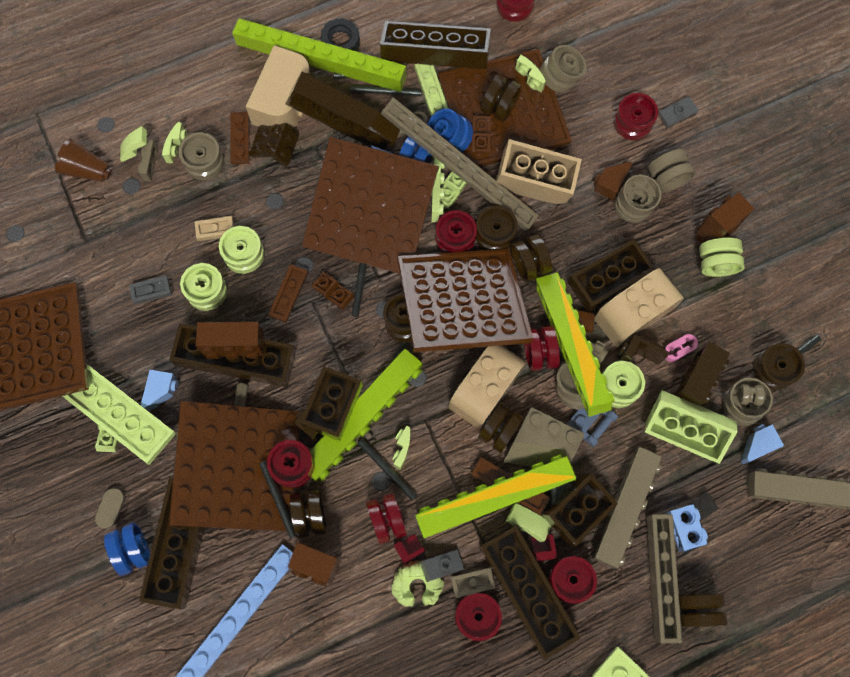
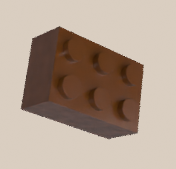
[695,192,755,244]
[196,322,264,359]
[287,543,341,586]

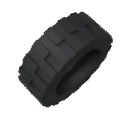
[321,18,360,52]

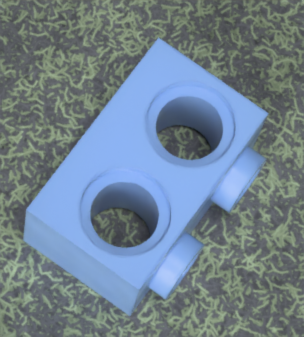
[666,505,708,552]

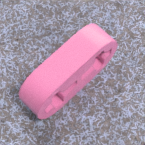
[665,334,698,362]

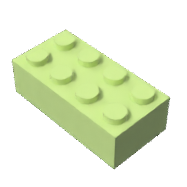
[645,390,738,464]

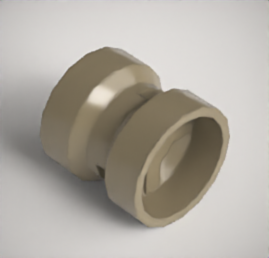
[739,385,764,406]

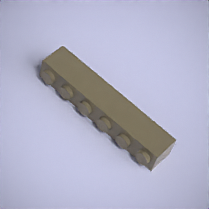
[592,447,662,569]
[748,469,850,510]
[646,514,682,643]

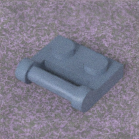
[566,409,618,447]

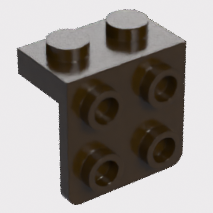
[249,123,299,166]
[616,335,669,365]

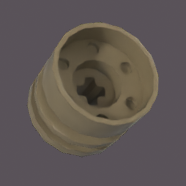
[614,175,661,223]
[723,378,773,426]

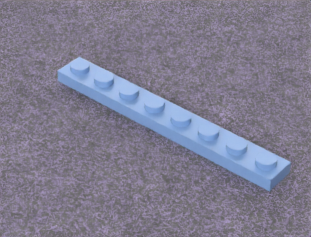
[176,544,293,677]

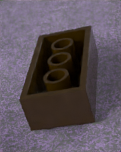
[567,239,655,313]

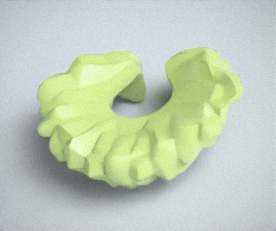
[391,560,444,607]

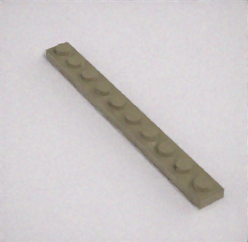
[381,97,538,231]

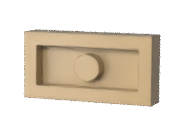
[195,216,234,241]

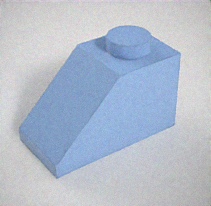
[141,370,178,412]
[741,424,784,464]

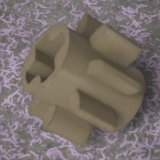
[591,340,608,364]

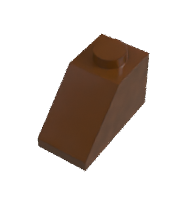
[593,162,632,200]

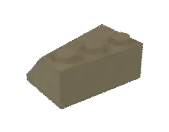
[503,407,585,467]

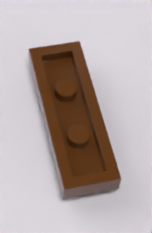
[230,112,250,165]
[268,264,308,323]

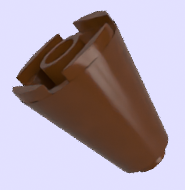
[55,139,112,182]

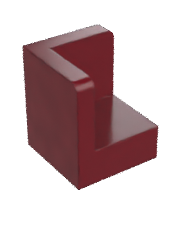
[394,534,425,564]
[531,534,557,561]

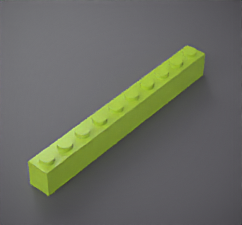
[232,18,407,92]

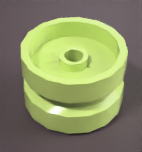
[219,226,265,274]
[699,238,745,277]
[180,263,228,311]
[603,361,645,408]

